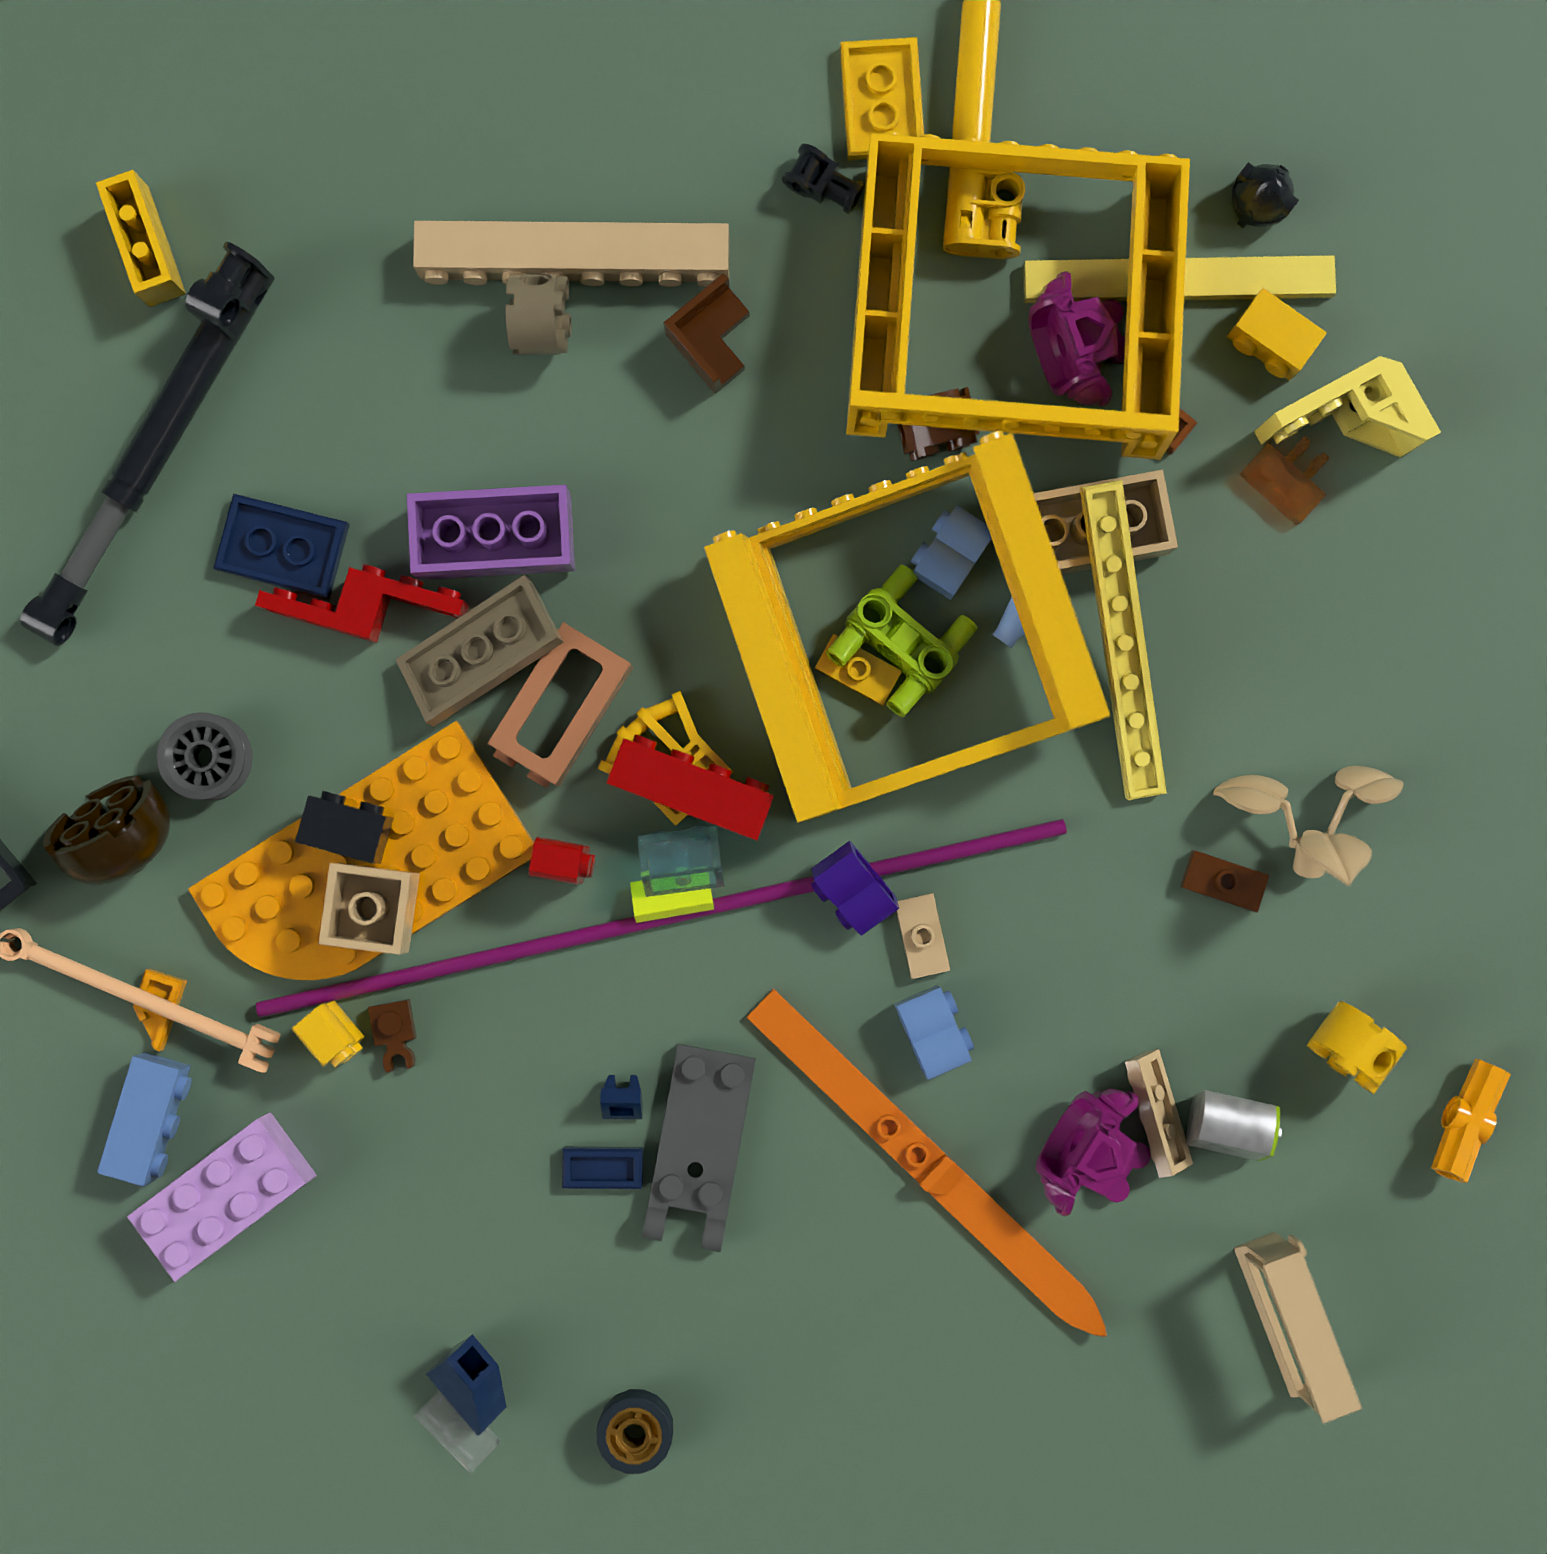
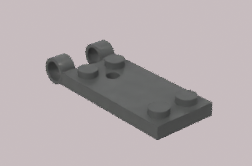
[642,1044,756,1252]

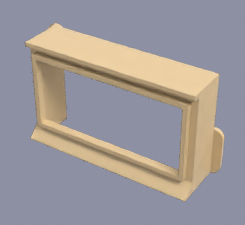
[1234,1232,1362,1424]

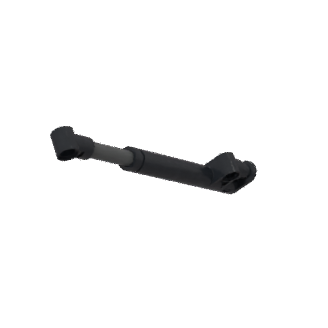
[20,241,275,646]

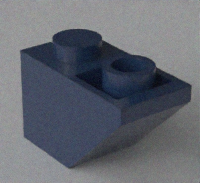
[426,1334,507,1436]

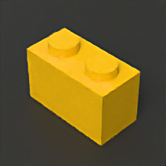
[1226,288,1327,381]

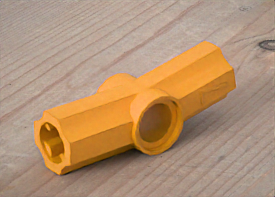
[1431,1058,1511,1183]

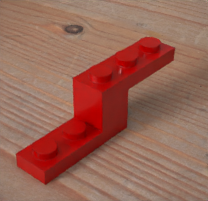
[255,564,469,643]

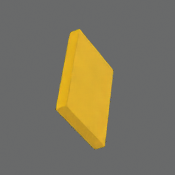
[840,37,924,160]

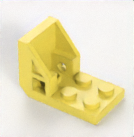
[1254,356,1441,457]

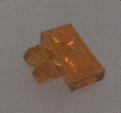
[1239,436,1329,526]

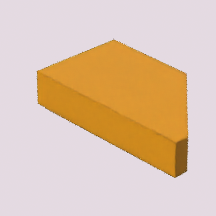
[133,969,187,1052]

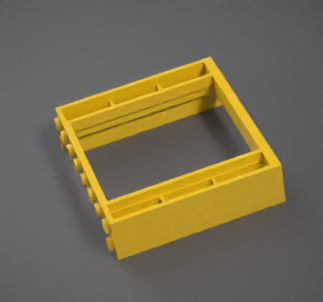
[846,131,1190,460]
[704,431,1111,823]

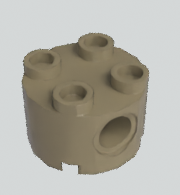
[506,274,572,355]

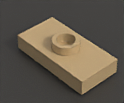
[896,893,951,979]

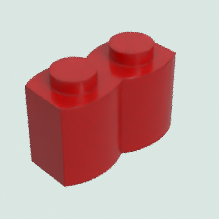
[529,837,596,885]

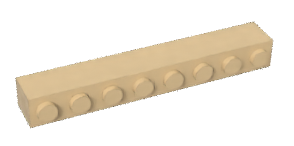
[413,221,729,287]

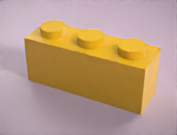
[96,170,186,307]

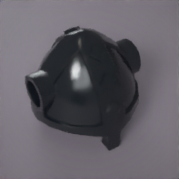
[1232,162,1299,228]

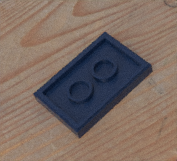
[213,493,350,599]

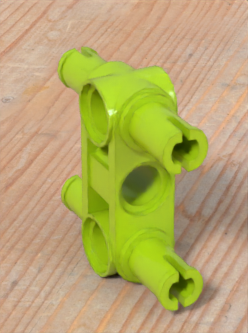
[826,564,978,718]

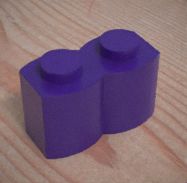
[811,841,900,936]

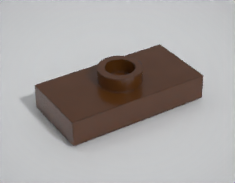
[1180,850,1270,913]

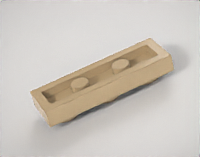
[1125,1049,1193,1178]

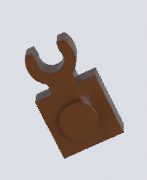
[368,999,417,1072]

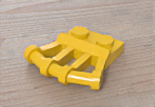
[597,691,733,826]

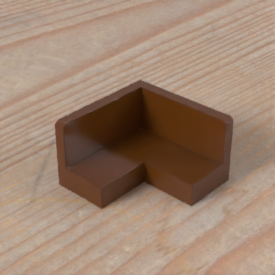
[663,273,750,394]

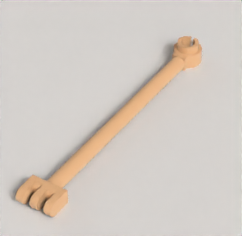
[0,928,281,1073]

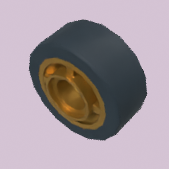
[596,1389,673,1474]

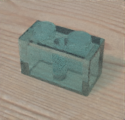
[638,826,725,897]

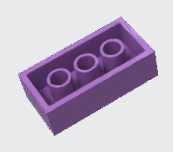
[407,485,575,580]

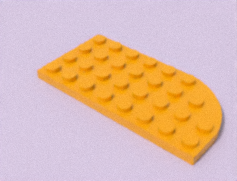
[188,721,534,980]

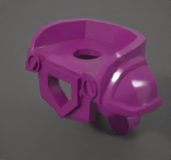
[1028,271,1125,407]
[1036,1088,1151,1216]

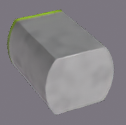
[1186,1090,1282,1161]

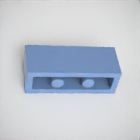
[97,1052,192,1186]

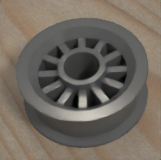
[157,712,253,801]

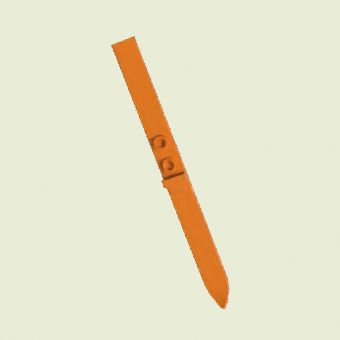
[746,989,1107,1337]

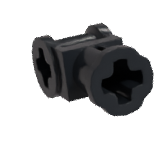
[782,143,865,215]

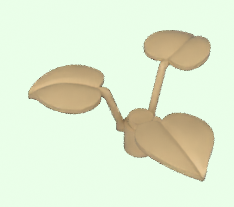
[1213,766,1404,886]

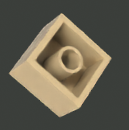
[319,863,420,955]

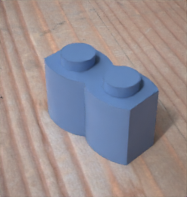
[910,505,991,600]
[894,985,974,1080]

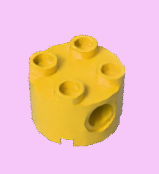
[1306,1001,1407,1094]

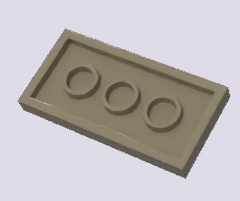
[395,574,564,727]

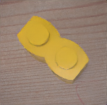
[292,1000,365,1068]

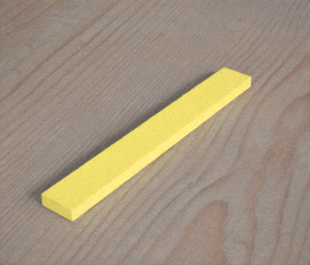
[1023,255,1336,303]
[1080,480,1167,800]

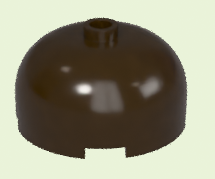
[43,775,170,885]

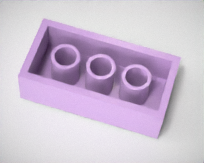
[127,1112,317,1282]

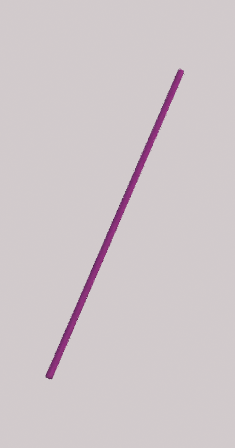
[256,819,1067,1018]

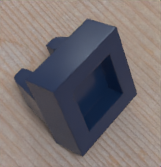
[600,1075,643,1119]

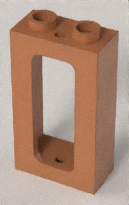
[488,622,633,789]

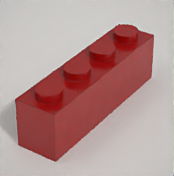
[606,734,774,840]

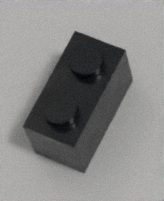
[295,791,394,864]

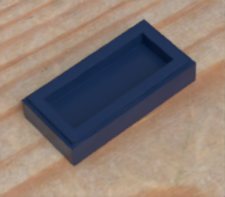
[562,1146,643,1189]

